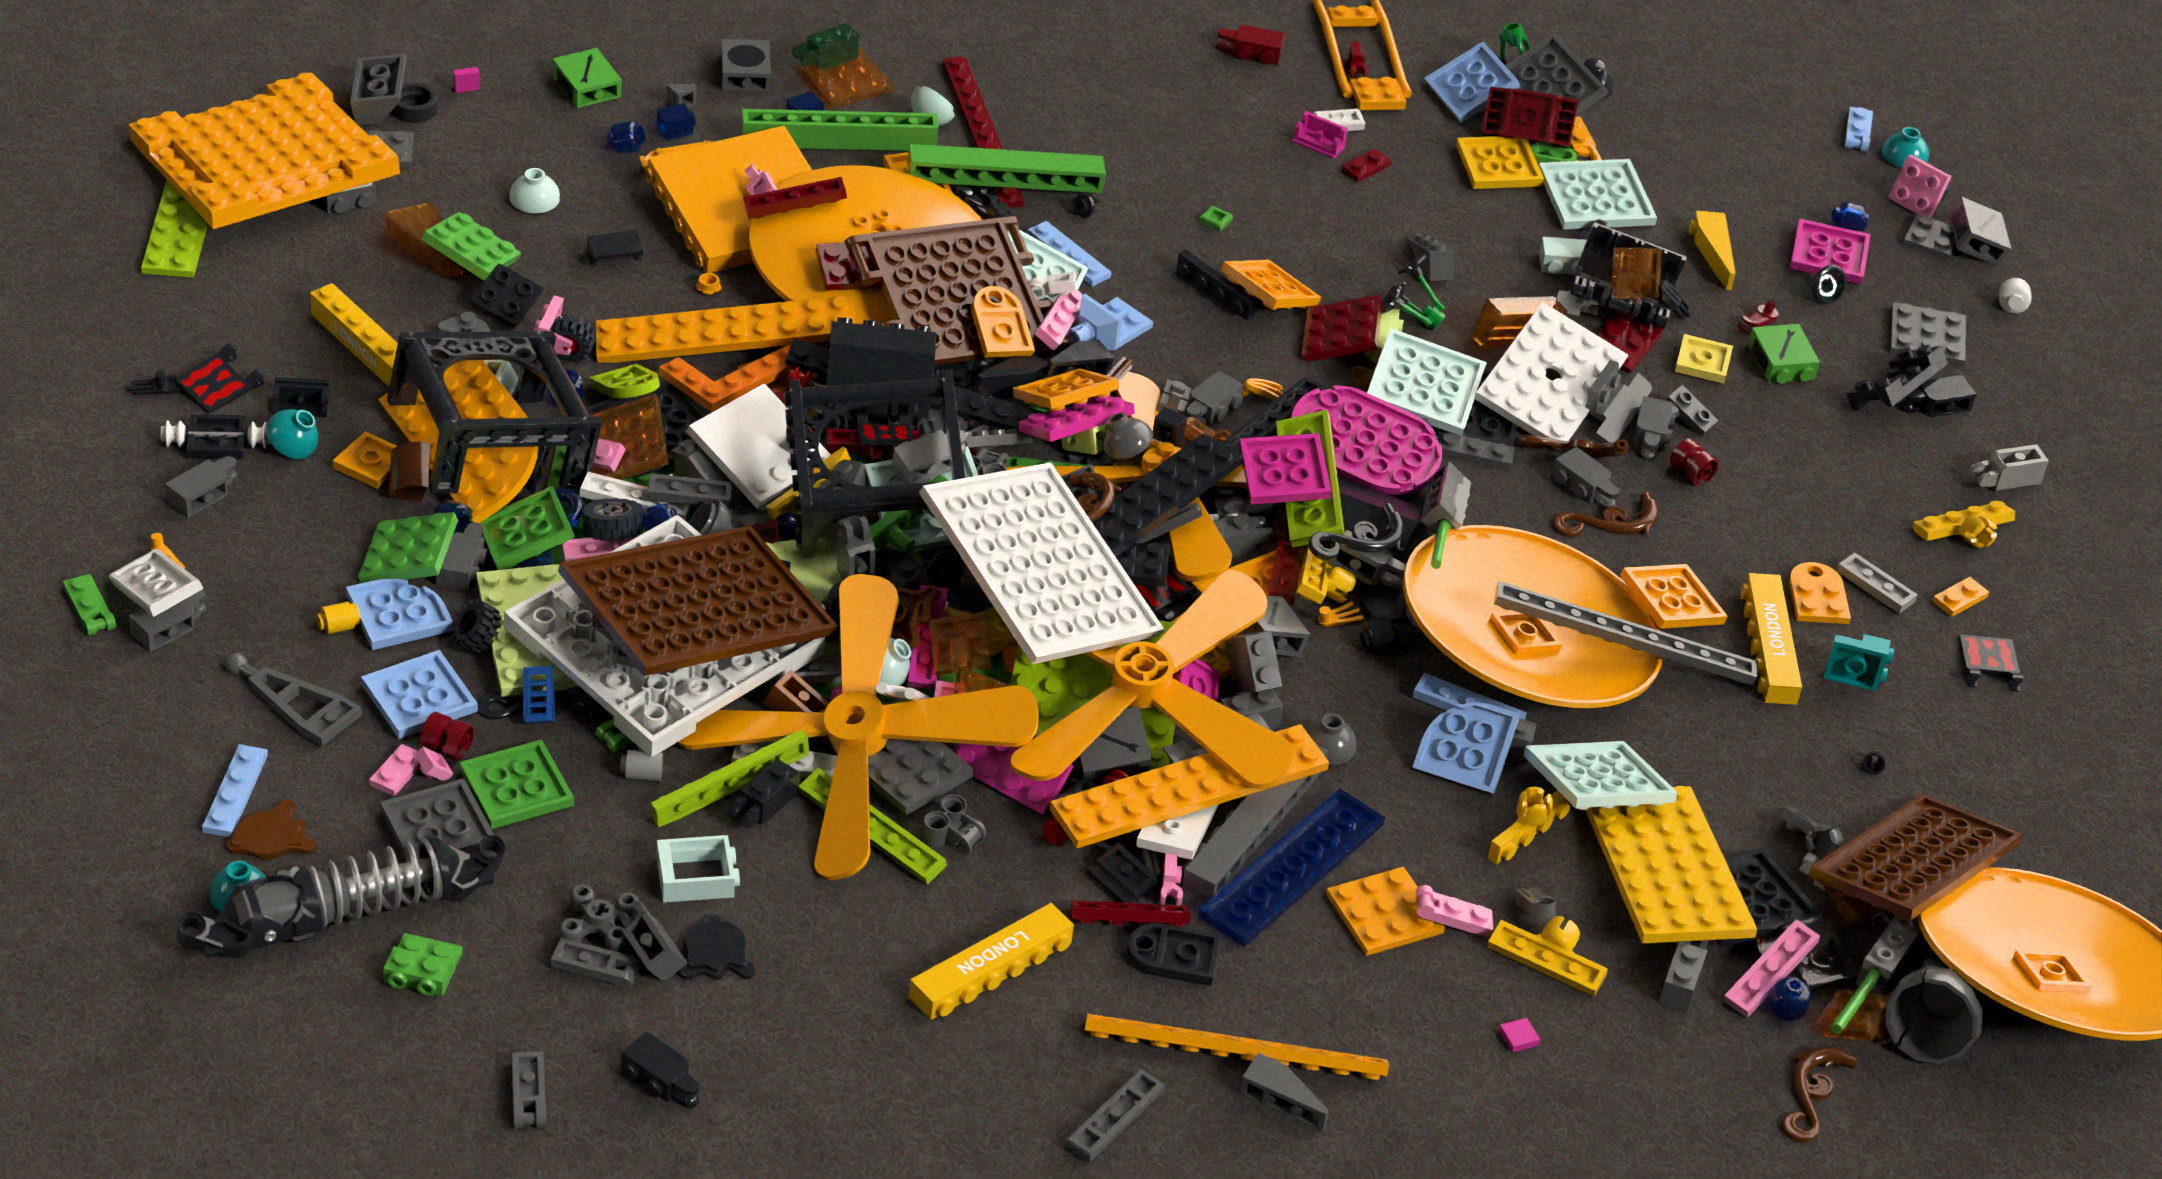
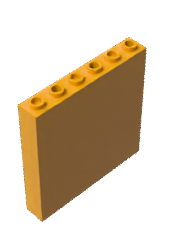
[645,126,812,273]

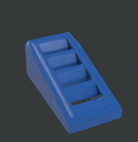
[523,666,556,724]

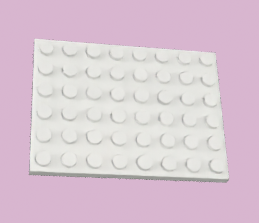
[919,463,1164,664]

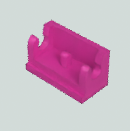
[1292,111,1348,159]

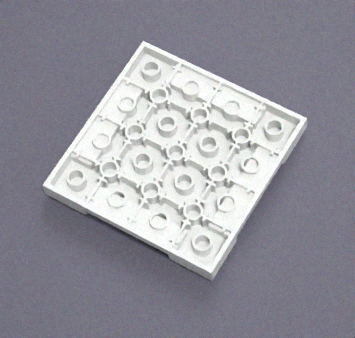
[504,515,825,757]

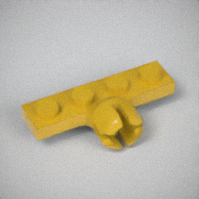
[1913,501,2015,548]
[1297,544,1356,604]
[1488,787,1570,865]
[1487,916,1608,997]

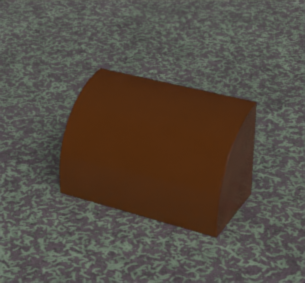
[389,442,430,501]

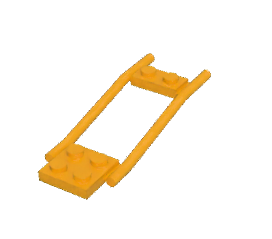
[1312,0,1412,110]

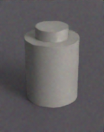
[620,750,663,782]

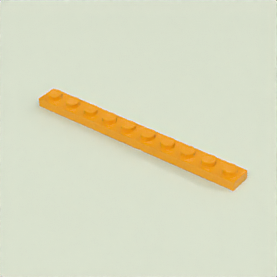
[1085,1014,1389,1080]

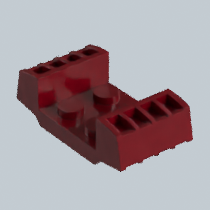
[1481,86,1579,148]

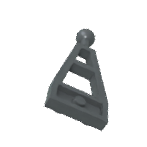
[224,653,362,746]

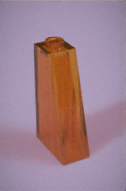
[385,202,467,278]
[1469,296,1568,353]

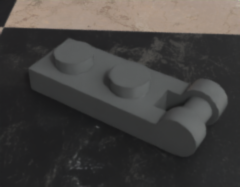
[551,938,642,990]
[512,1051,546,1129]

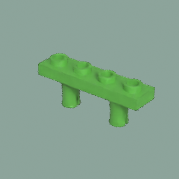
[869,474,948,555]

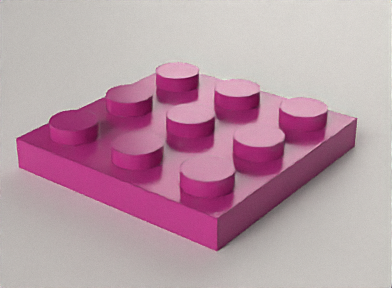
[1790,219,1870,285]
[1239,433,1331,504]

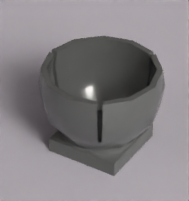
[1886,958,1983,1064]

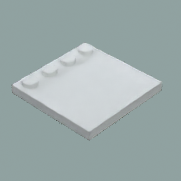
[686,384,831,508]

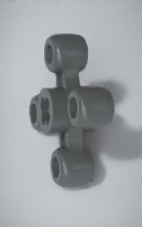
[559,884,639,953]

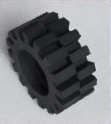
[450,599,502,654]

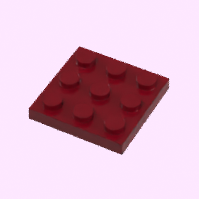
[1302,295,1383,362]

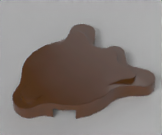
[890,585,941,650]
[227,800,316,860]

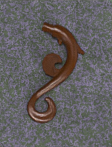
[1516,435,1629,457]
[1070,472,1121,522]
[1553,492,1658,537]
[1782,1047,1858,1143]

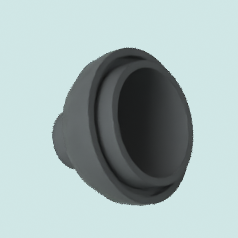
[1102,412,1153,461]
[689,499,735,535]
[1305,714,1357,766]

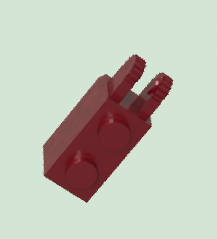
[1216,25,1285,65]

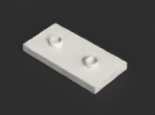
[109,549,203,617]
[1136,804,1219,860]

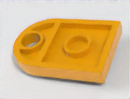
[971,286,1035,357]
[1789,562,1851,624]

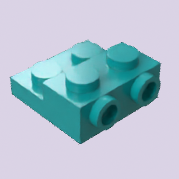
[1823,634,1894,692]

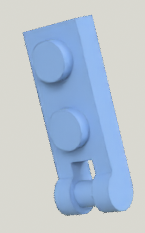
[1844,107,1873,153]

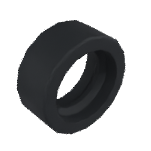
[392,82,438,123]

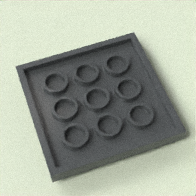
[1505,33,1608,145]

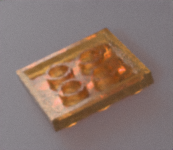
[798,47,895,109]
[590,394,669,480]

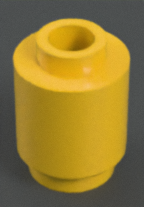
[316,602,361,635]

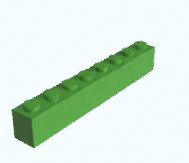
[741,109,938,151]
[907,144,1106,193]

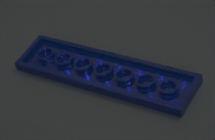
[1198,788,1385,947]

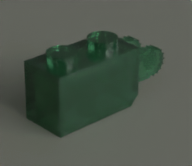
[791,23,860,70]

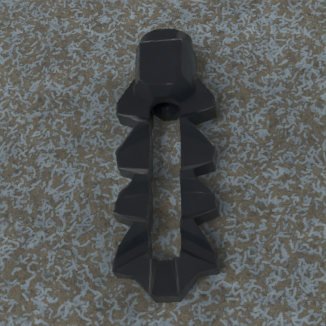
[948,184,1012,220]

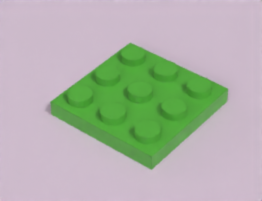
[421,212,521,281]
[480,486,575,570]
[358,512,458,583]
[460,739,574,829]

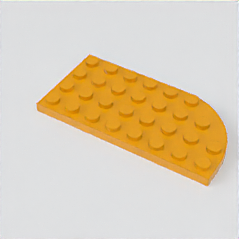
[378,360,538,523]

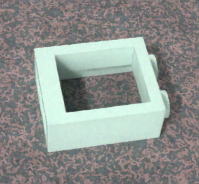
[656,835,740,902]

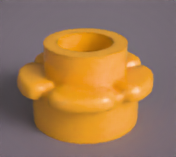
[696,273,721,295]

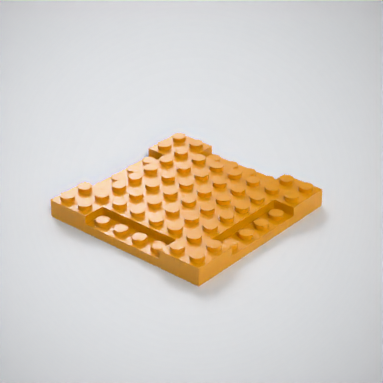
[129,72,400,229]

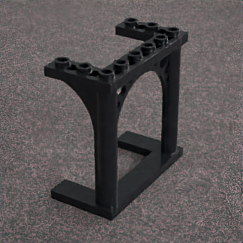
[387,331,602,494]
[784,369,965,558]

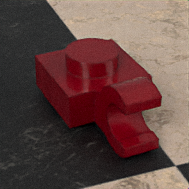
[1348,41,1368,78]

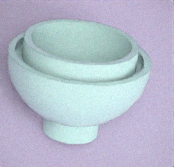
[911,86,955,126]
[509,168,560,213]
[879,638,911,686]

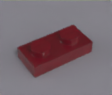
[1341,148,1392,183]

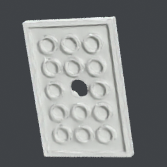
[1474,302,1628,451]

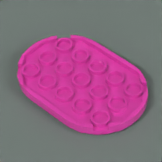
[1291,386,1442,495]

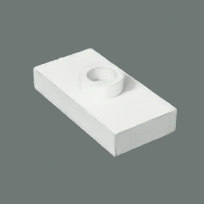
[1313,109,1365,131]

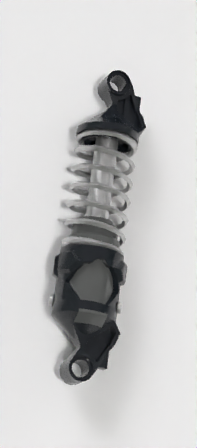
[176,834,506,958]

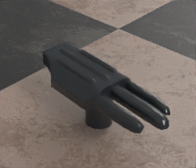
[1657,279,1690,319]
[127,370,185,395]

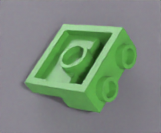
[384,933,463,996]

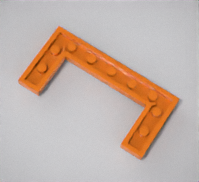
[659,342,827,412]

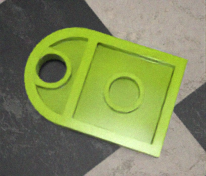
[588,364,660,398]

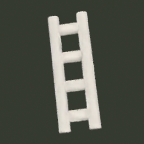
[876,682,929,702]

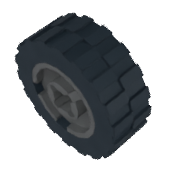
[582,498,644,541]

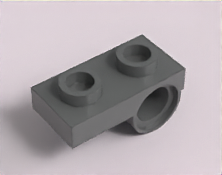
[1665,385,1718,436]

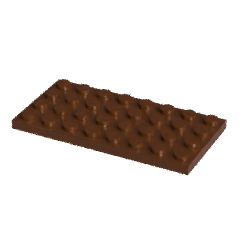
[1808,794,2023,920]

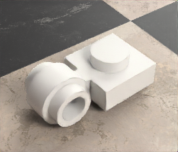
[1029,271,1076,300]

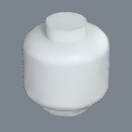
[1999,278,2031,313]

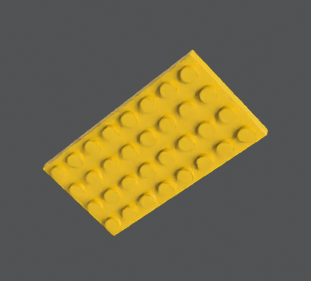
[1585,786,1757,943]

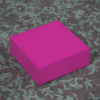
[453,67,479,93]
[1499,1018,1540,1052]

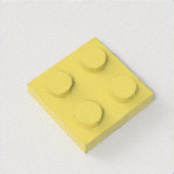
[1675,334,1733,384]

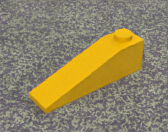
[1689,211,1735,290]

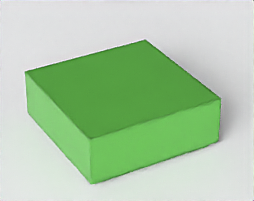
[1199,206,1233,232]

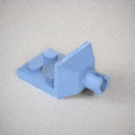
[1066,294,1153,350]

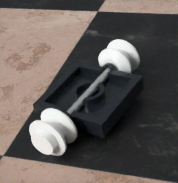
[161,414,271,459]

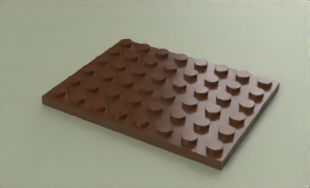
[558,526,838,676]

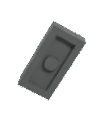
[1157,379,1191,414]

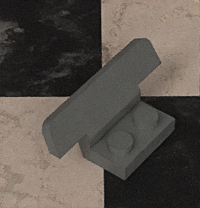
[1587,360,1652,443]

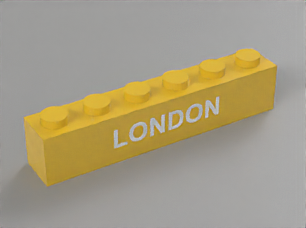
[310,283,398,386]
[1741,573,1802,705]
[909,903,1074,1020]

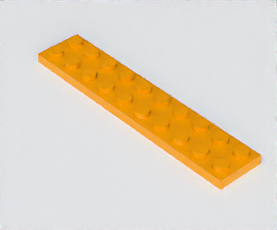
[596,295,856,363]
[1050,724,1329,849]

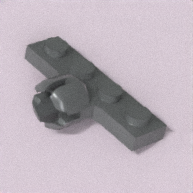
[1780,807,1847,859]

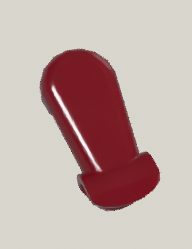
[1737,300,1779,334]

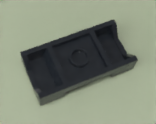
[1846,345,1948,411]

